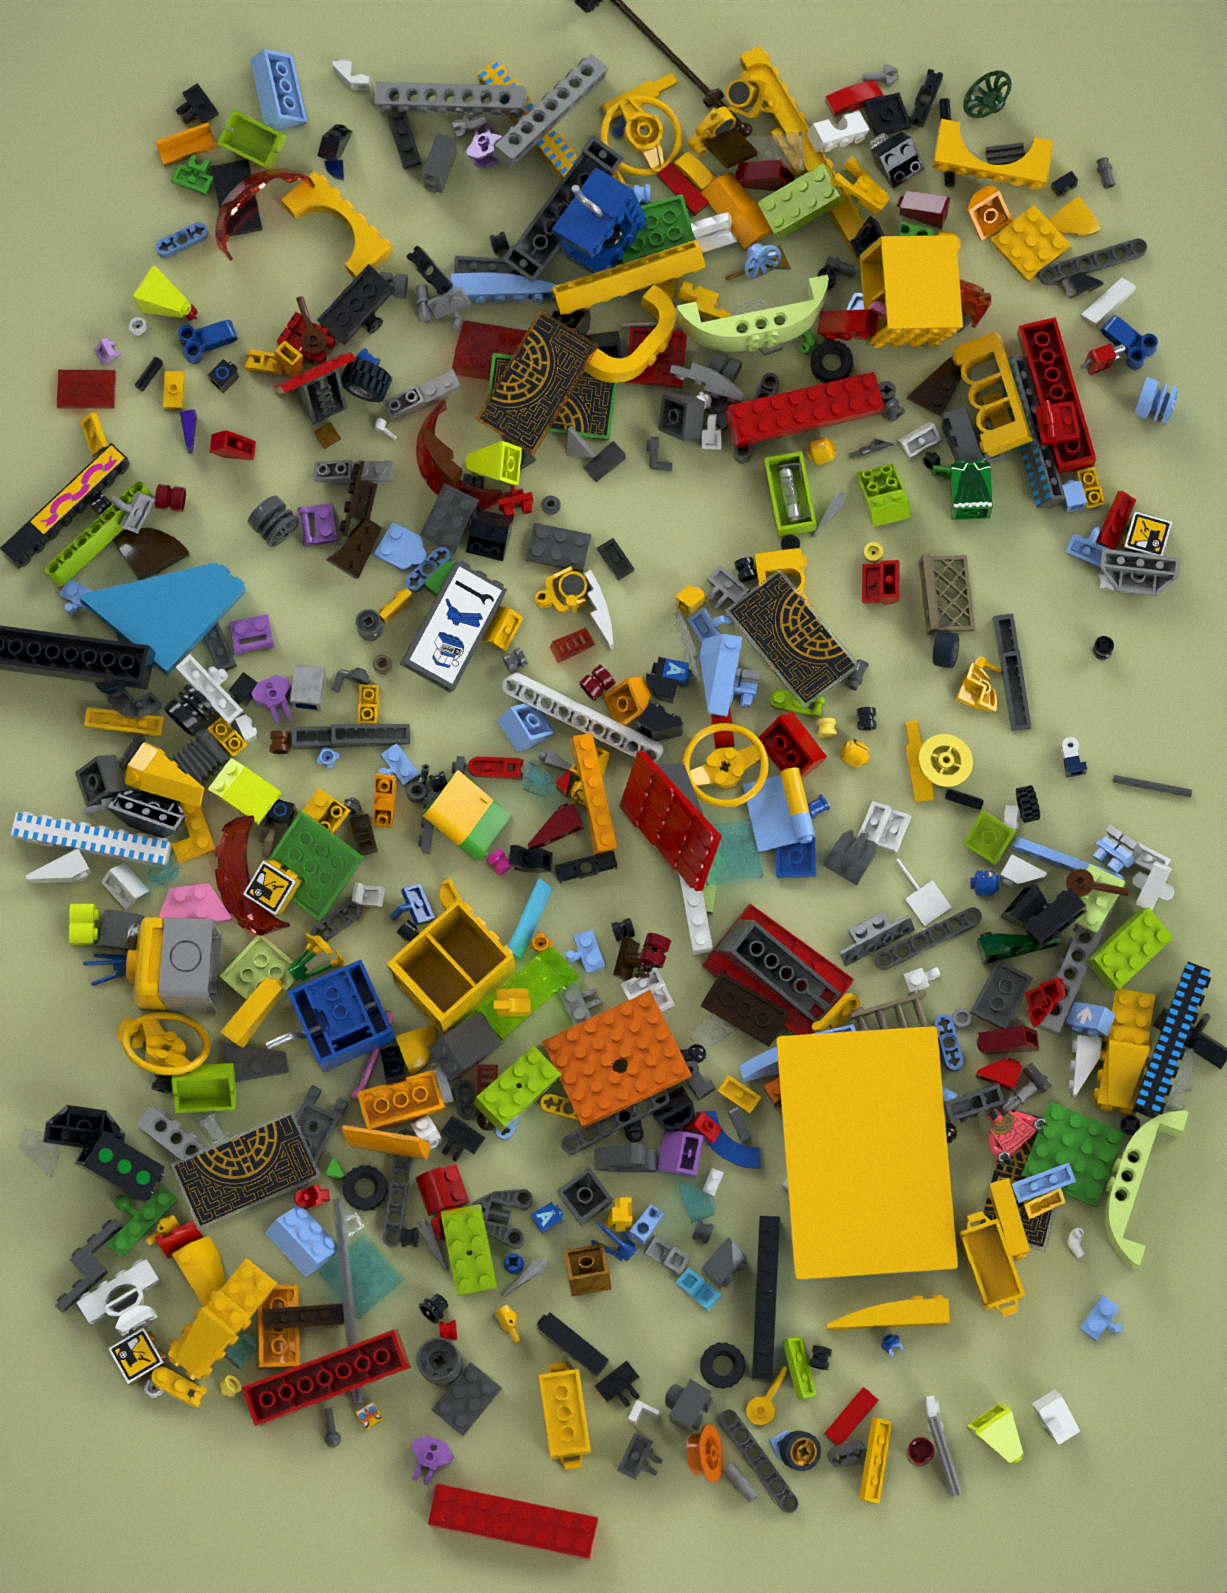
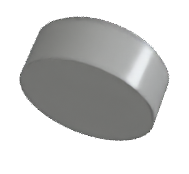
[951,1008,972,1029]

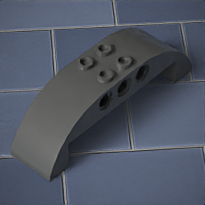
[502,135,624,282]

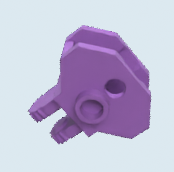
[467,124,502,168]
[251,675,292,723]
[412,1435,454,1486]

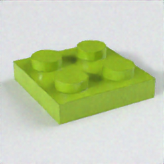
[962,810,1017,865]

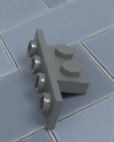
[839,912,915,967]

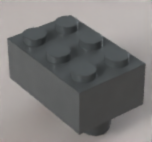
[665,1379,713,1433]

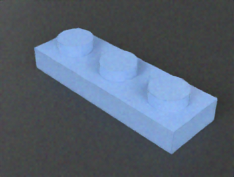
[1011,1162,1076,1203]

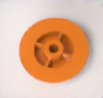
[687,1424,723,1483]

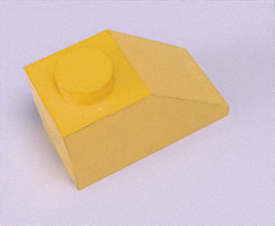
[675,585,705,617]

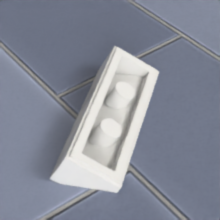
[1081,277,1136,328]

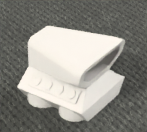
[691,212,738,253]
[105,1287,158,1338]

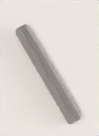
[928,1416,962,1496]

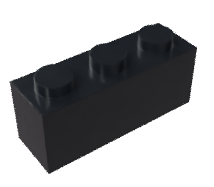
[1024,888,1087,949]

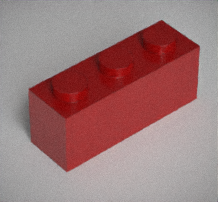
[817,309,878,341]

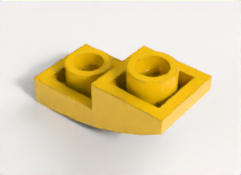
[673,151,715,191]
[1075,467,1105,509]
[357,684,379,724]
[207,716,248,758]

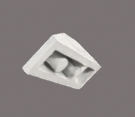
[25,848,91,883]

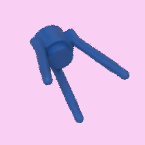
[83,953,127,986]
[591,1223,637,1262]

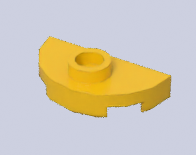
[439,877,463,910]

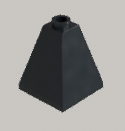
[1000,884,1047,929]

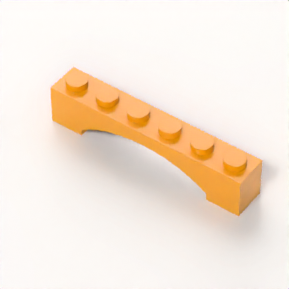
[569,733,617,855]

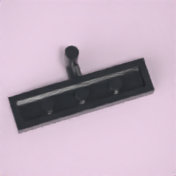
[1153,1008,1227,1069]

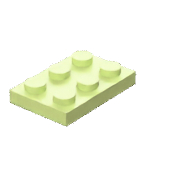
[1073,864,1125,934]

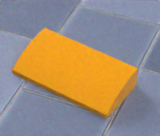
[356,1070,445,1131]
[342,1125,431,1160]
[256,1285,300,1369]

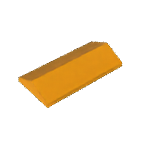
[700,172,773,251]

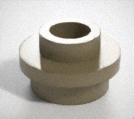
[373,655,392,674]

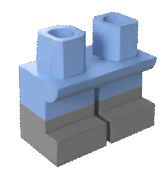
[730,668,760,708]
[1093,825,1143,873]

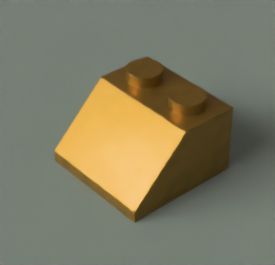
[563,1243,612,1296]

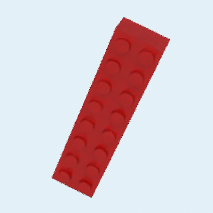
[1017,317,1096,474]
[724,372,885,448]
[241,1330,412,1426]
[428,1483,599,1560]

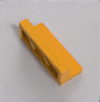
[155,122,217,167]

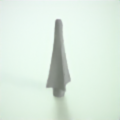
[812,492,847,537]
[538,750,572,771]
[418,1218,448,1270]
[502,1257,548,1297]

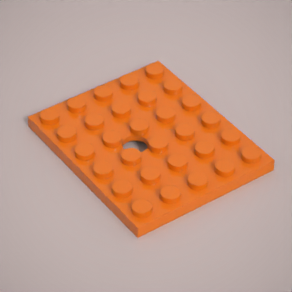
[542,990,692,1128]

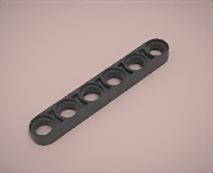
[1039,238,1147,285]
[875,907,982,970]
[561,1090,670,1155]
[382,1129,415,1247]
[720,1409,798,1513]

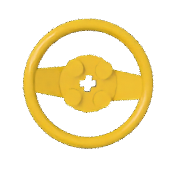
[600,95,683,176]
[682,723,769,808]
[122,1012,211,1076]

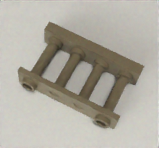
[847,990,941,1039]

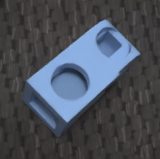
[628,1204,665,1246]

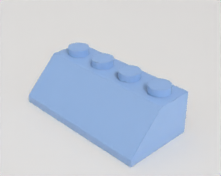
[250,49,307,130]

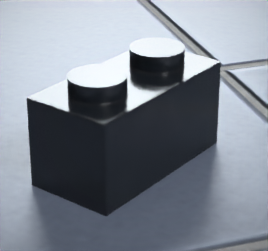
[1051,171,1078,196]

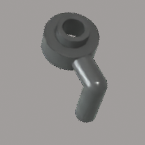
[646,436,673,471]
[332,667,369,693]
[406,764,430,803]

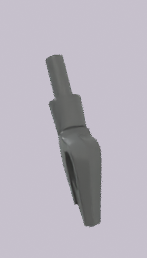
[849,439,894,458]

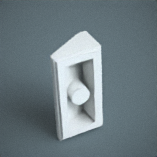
[897,422,942,459]

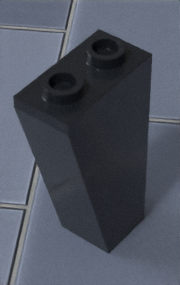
[537,1312,609,1377]

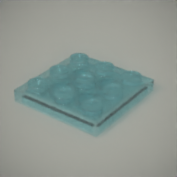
[705,819,764,886]
[319,1233,405,1319]

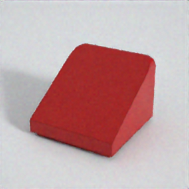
[555,770,572,797]

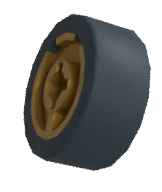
[780,1430,821,1471]

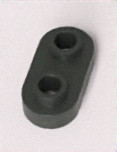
[454,1079,477,1120]

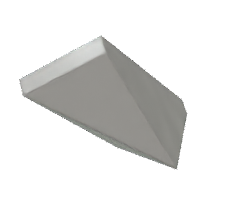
[567,426,597,458]

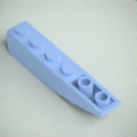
[451,273,557,303]
[739,1024,856,1082]

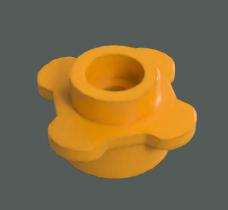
[529,932,553,956]

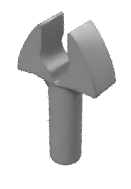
[862,65,899,87]
[84,797,114,815]

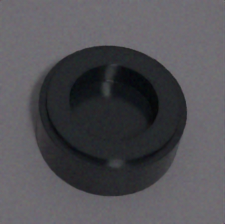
[781,535,800,550]

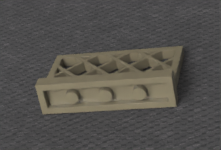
[919,554,975,635]

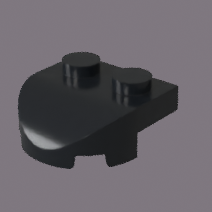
[652,1086,695,1131]

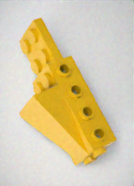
[1093,988,1155,1115]
[168,1258,278,1380]

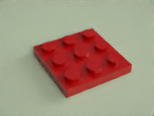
[625,327,687,388]

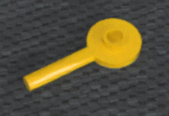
[746,1365,789,1426]

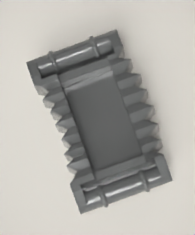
[168,729,230,785]

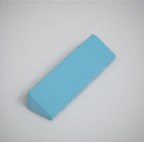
[508,879,552,959]

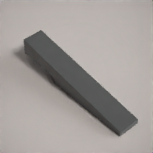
[992,613,1032,731]
[291,724,410,750]

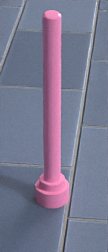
[350,1011,394,1100]

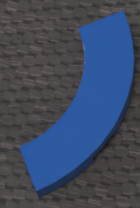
[696,1111,761,1169]

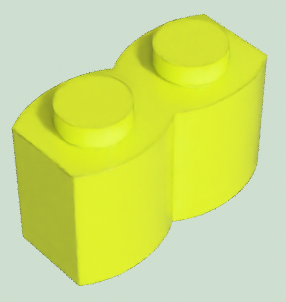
[69,904,99,946]

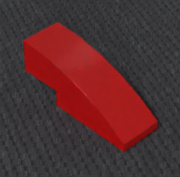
[825,80,884,117]

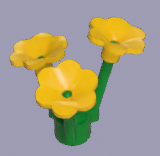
[287,933,346,982]

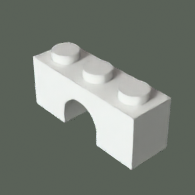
[806,111,869,153]

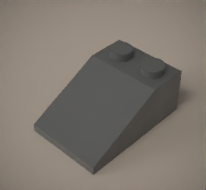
[428,1011,503,1081]

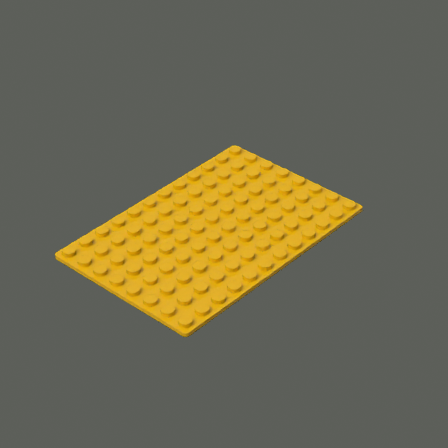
[776,1026,958,1280]

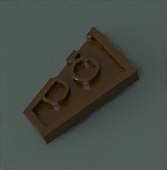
[907,357,962,416]
[326,518,382,579]

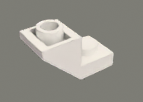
[332,59,371,91]

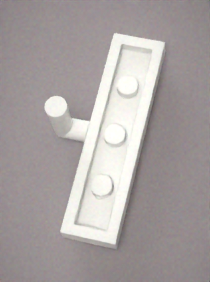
[176,654,243,724]

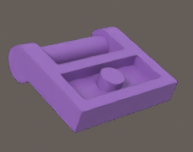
[297,503,338,547]
[230,614,274,655]

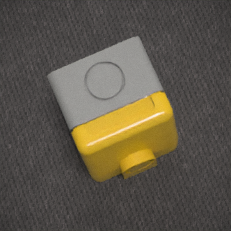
[126,917,222,1013]

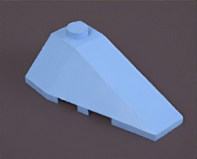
[699,634,742,717]

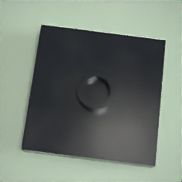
[863,92,911,138]

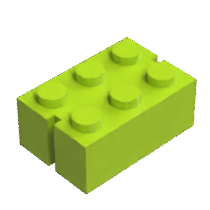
[217,109,288,170]
[172,1063,237,1113]

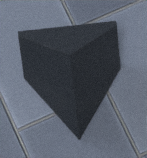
[850,216,885,258]

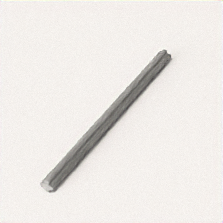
[332,1198,364,1403]

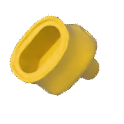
[145,1214,181,1246]
[494,1305,521,1344]

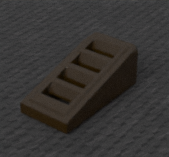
[349,814,378,856]

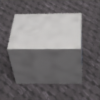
[290,664,327,711]

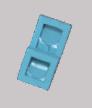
[676,1267,721,1312]

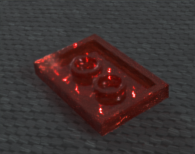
[57,370,116,409]

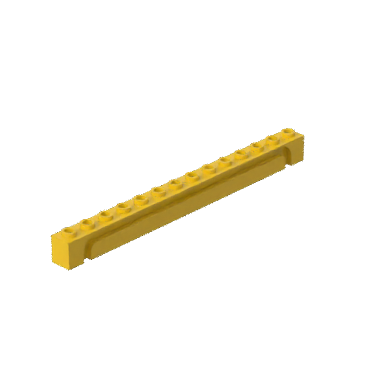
[740,46,866,268]

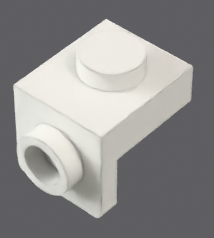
[352,883,385,908]
[411,1115,443,1149]

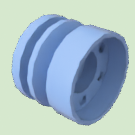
[1134,377,1178,425]

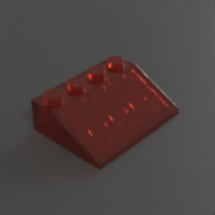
[452,320,531,380]

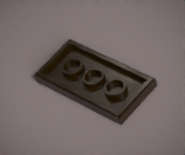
[700,972,790,1047]

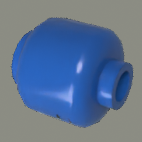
[970,870,999,896]

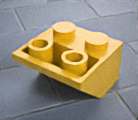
[302,788,351,834]

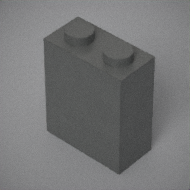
[422,133,457,193]

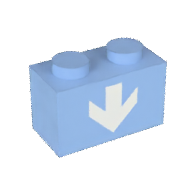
[1066,1001,1116,1037]

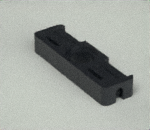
[909,69,943,127]
[407,246,453,295]
[555,851,618,884]

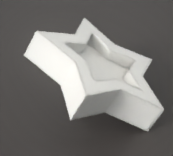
[1098,575,1114,593]

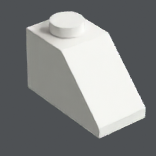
[999,854,1047,888]

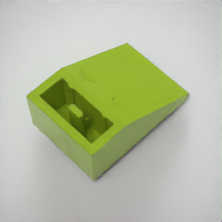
[856,463,911,527]

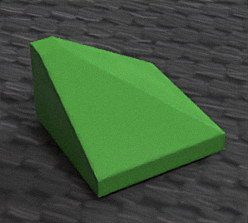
[932,466,951,479]

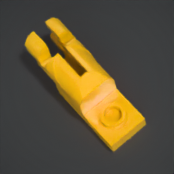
[678,280,732,321]

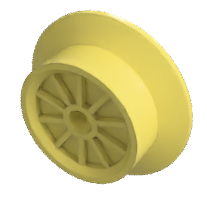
[919,734,973,787]

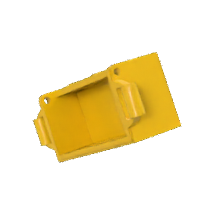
[958,1211,1026,1317]
[538,1362,591,1470]

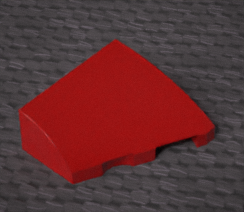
[1024,977,1065,1028]
[155,1221,203,1259]

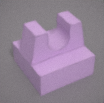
[94,338,121,365]

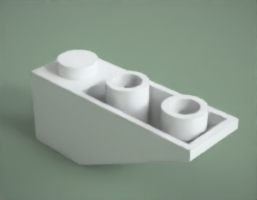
[1068,1035,1102,1098]

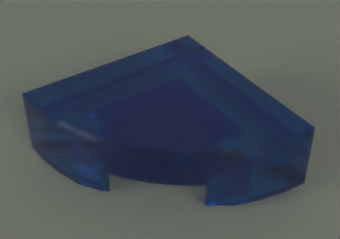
[324,160,344,180]

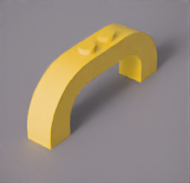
[584,284,676,383]

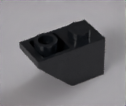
[317,124,353,163]

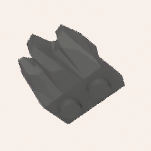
[823,829,878,885]

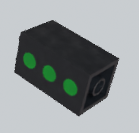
[74,1129,165,1202]

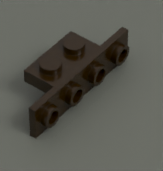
[339,460,378,537]

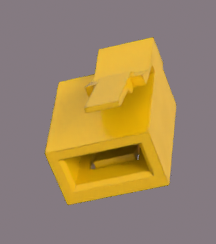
[269,341,303,377]
[494,988,531,1017]
[602,1197,632,1232]

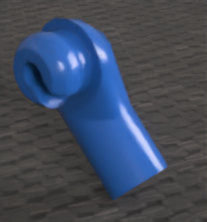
[611,114,626,139]

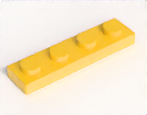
[84,707,165,738]
[859,1418,892,1504]

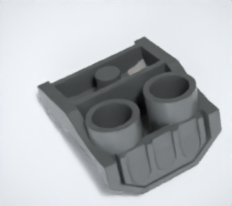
[96,910,145,951]

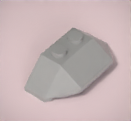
[1100,549,1180,596]

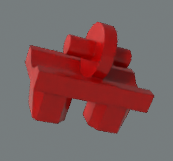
[498,485,534,517]
[294,1185,330,1211]

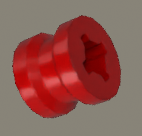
[439,1320,457,1341]

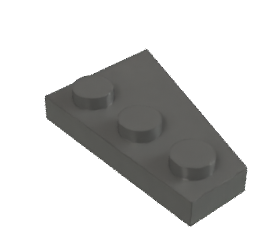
[223,1043,289,1082]

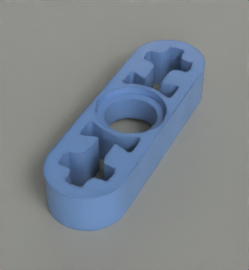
[156,222,208,258]
[405,547,451,593]
[934,1014,963,1072]

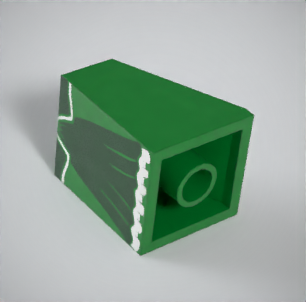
[950,460,993,520]

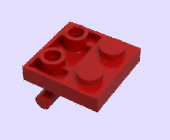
[1035,400,1080,445]

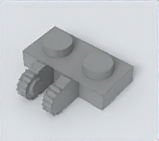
[705,565,749,609]
[558,984,602,1026]

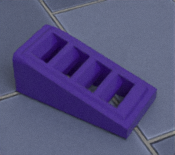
[180,409,197,454]

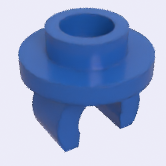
[881,1334,904,1357]

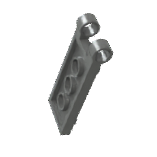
[293,1085,349,1190]

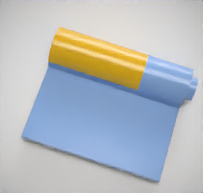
[743,768,815,852]

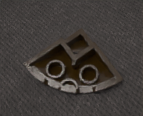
[113,528,190,580]

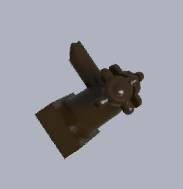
[613,937,658,981]

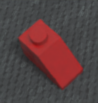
[209,430,256,460]
[710,707,735,749]
[975,1058,1022,1092]

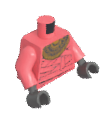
[987,1109,1049,1167]

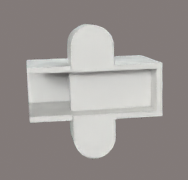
[1133,861,1175,910]
[1032,1389,1080,1445]

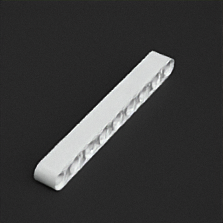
[502,672,664,763]

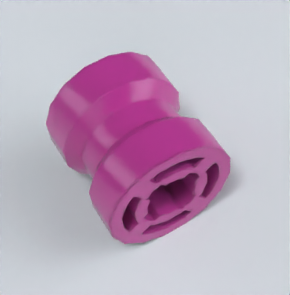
[486,848,512,876]

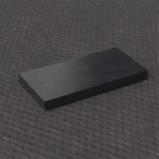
[211,159,263,237]
[317,264,396,345]

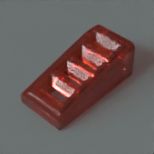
[550,628,595,663]
[477,1064,498,1096]

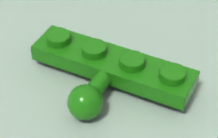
[107,1185,178,1258]

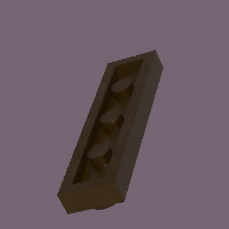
[261,1303,345,1330]

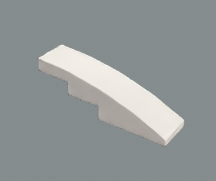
[584,570,614,651]

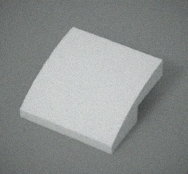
[858,801,911,853]
[621,967,675,1012]

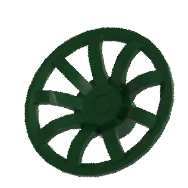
[963,70,1012,119]

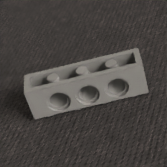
[136,1106,212,1162]

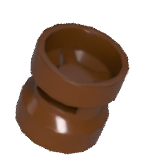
[269,730,290,754]

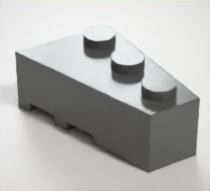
[941,406,986,463]

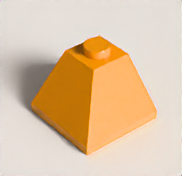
[967,184,1013,241]
[603,676,651,726]

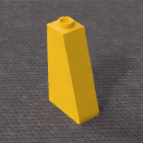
[221,976,286,1048]
[987,1178,1030,1261]

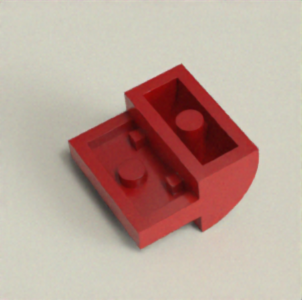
[862,560,900,605]
[415,1164,469,1216]

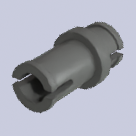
[1096,157,1116,189]
[825,256,855,277]
[846,659,869,691]
[1023,1063,1052,1094]

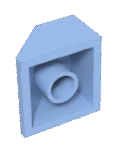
[497,703,555,752]

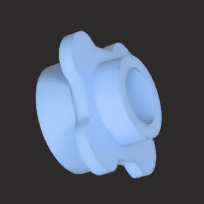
[316,747,339,769]

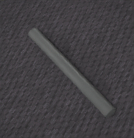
[1113,775,1192,797]

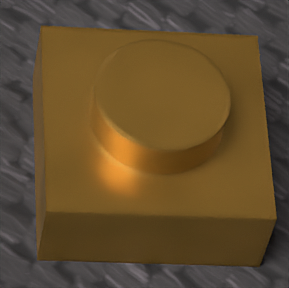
[314,422,341,449]

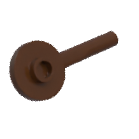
[296,296,327,355]
[1066,869,1130,897]

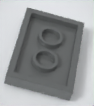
[420,483,480,553]
[526,523,591,573]
[970,960,1033,1029]
[432,1362,502,1436]

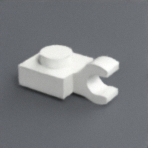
[452,113,486,136]
[702,414,722,449]
[903,967,940,992]
[925,1396,944,1433]

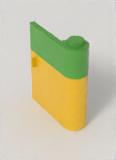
[422,770,512,861]

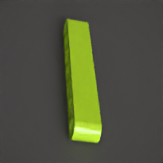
[45,481,154,587]

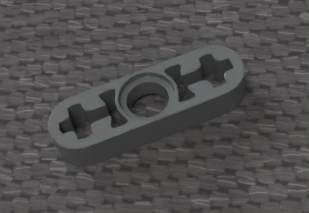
[311,901,362,942]

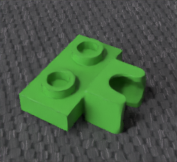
[171,154,214,196]

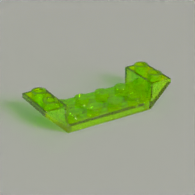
[471,947,580,1055]

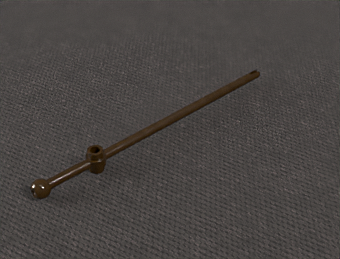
[611,0,753,137]

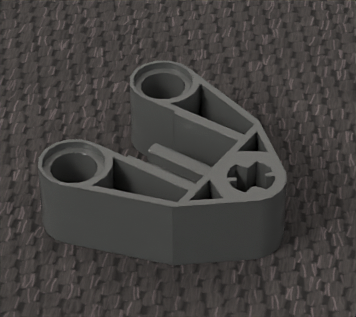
[594,1143,657,1173]
[471,1189,533,1249]

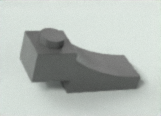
[944,1084,1005,1121]

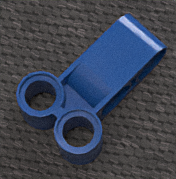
[1100,315,1158,370]
[178,320,238,364]

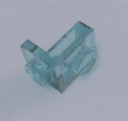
[147,859,179,887]
[224,1333,259,1370]

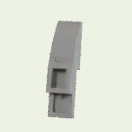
[670,362,745,403]
[383,369,462,419]
[314,460,393,485]

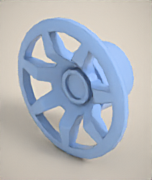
[744,244,781,279]

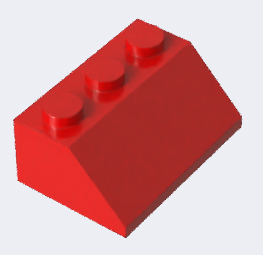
[758,711,827,778]

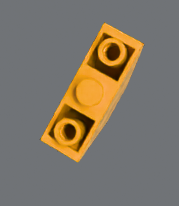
[373,773,397,828]

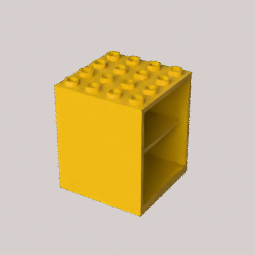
[860,235,963,348]
[386,899,516,1035]

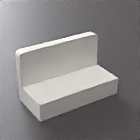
[101,863,149,910]
[628,1400,660,1426]

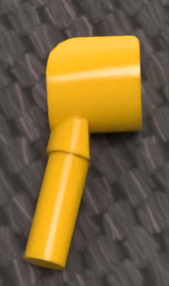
[974,657,1001,673]

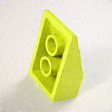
[208,758,282,824]

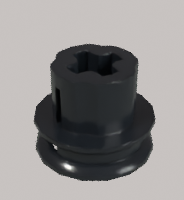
[419,1294,449,1324]

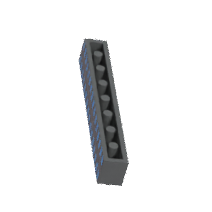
[997,356,1066,508]

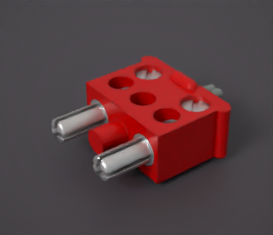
[1080,343,1125,376]

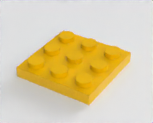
[990,205,1071,282]

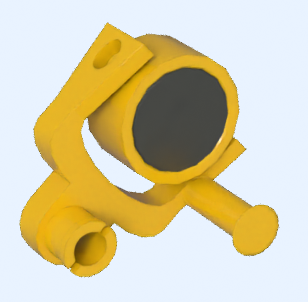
[726,70,778,119]
[687,107,736,157]
[535,566,588,613]

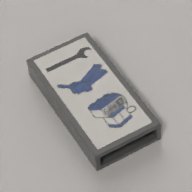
[400,561,508,693]

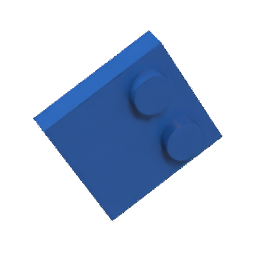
[776,837,816,878]

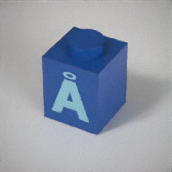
[662,658,692,687]
[531,1202,564,1234]

